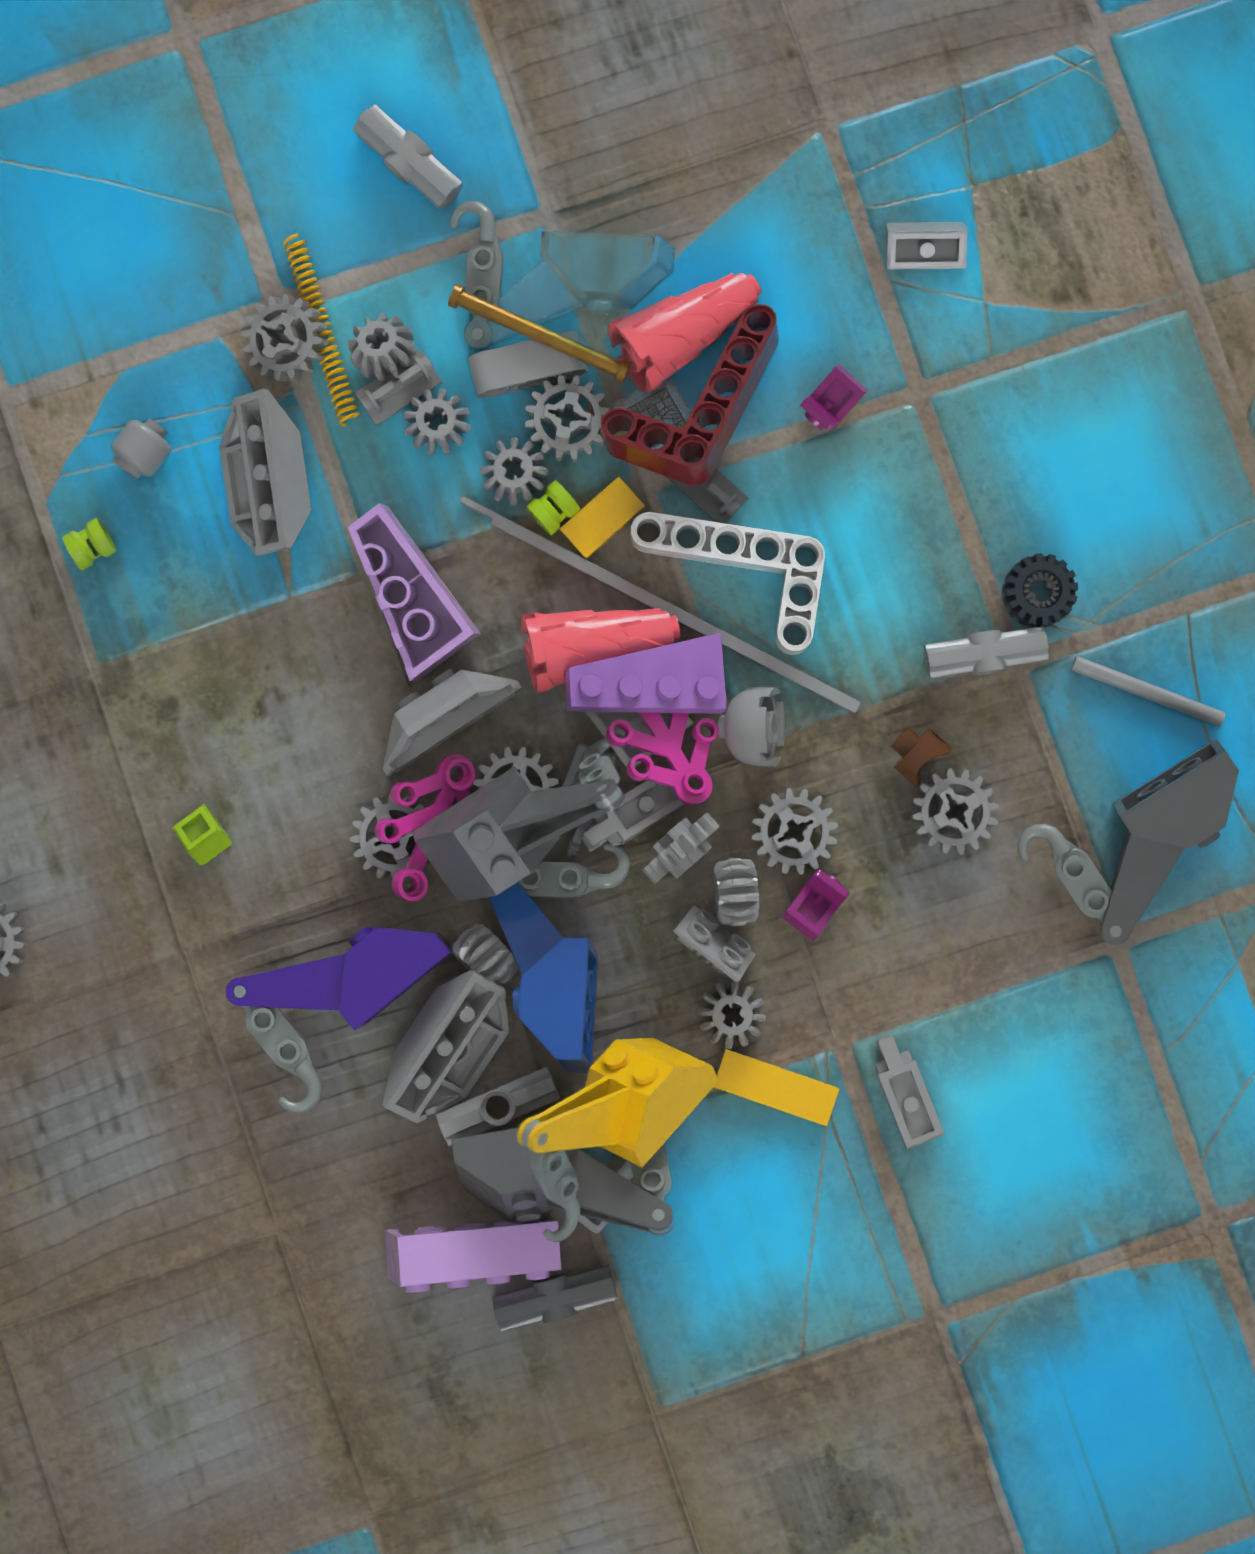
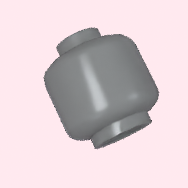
[111,418,171,480]

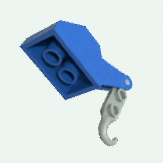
[489,842,630,1073]

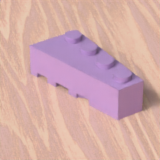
[347,503,481,681]
[384,1217,561,1293]

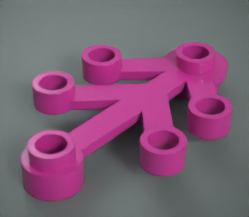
[606,712,719,805]
[375,754,475,901]

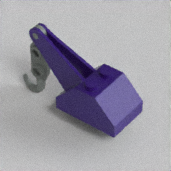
[226,926,453,1113]

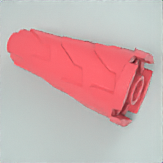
[607,273,761,394]
[521,608,680,693]

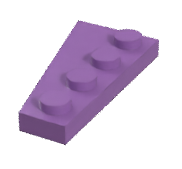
[565,633,727,714]

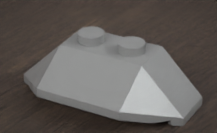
[219,389,311,556]
[383,669,523,778]
[383,970,509,1123]

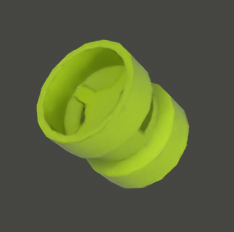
[525,480,581,536]
[62,517,117,571]

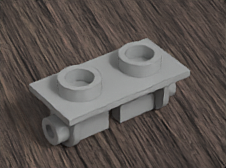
[355,349,442,426]

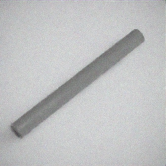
[1071,656,1226,727]

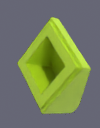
[172,804,232,866]

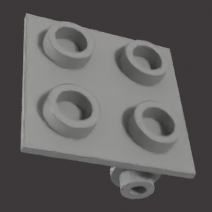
[673,905,756,983]

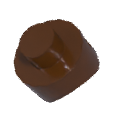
[891,727,952,788]

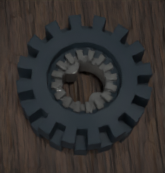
[1002,553,1078,628]

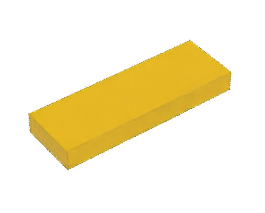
[714,1048,840,1126]

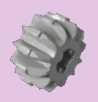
[347,312,417,383]
[403,388,471,456]
[480,437,548,506]
[713,858,760,926]
[452,923,518,987]
[697,980,766,1049]

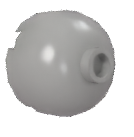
[718,687,785,767]

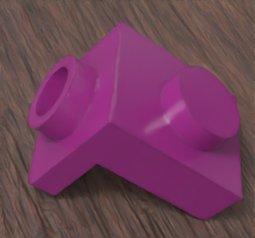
[800,364,868,431]
[781,870,850,941]

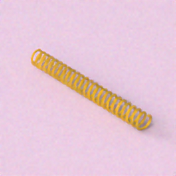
[283,234,360,427]

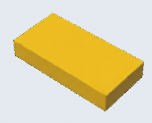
[560,477,645,560]

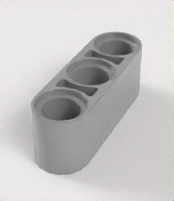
[467,331,588,398]

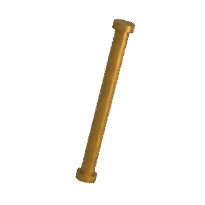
[448,284,632,384]

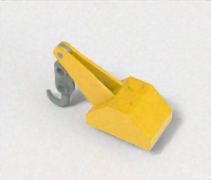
[517,1038,719,1242]

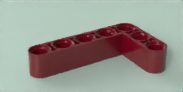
[601,304,779,486]

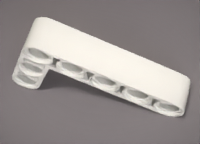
[631,512,825,655]

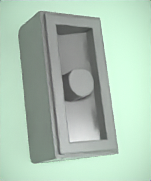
[886,222,967,269]

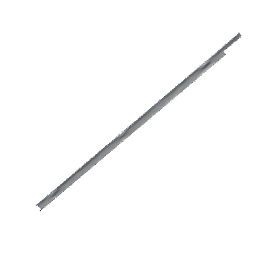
[460,495,861,714]

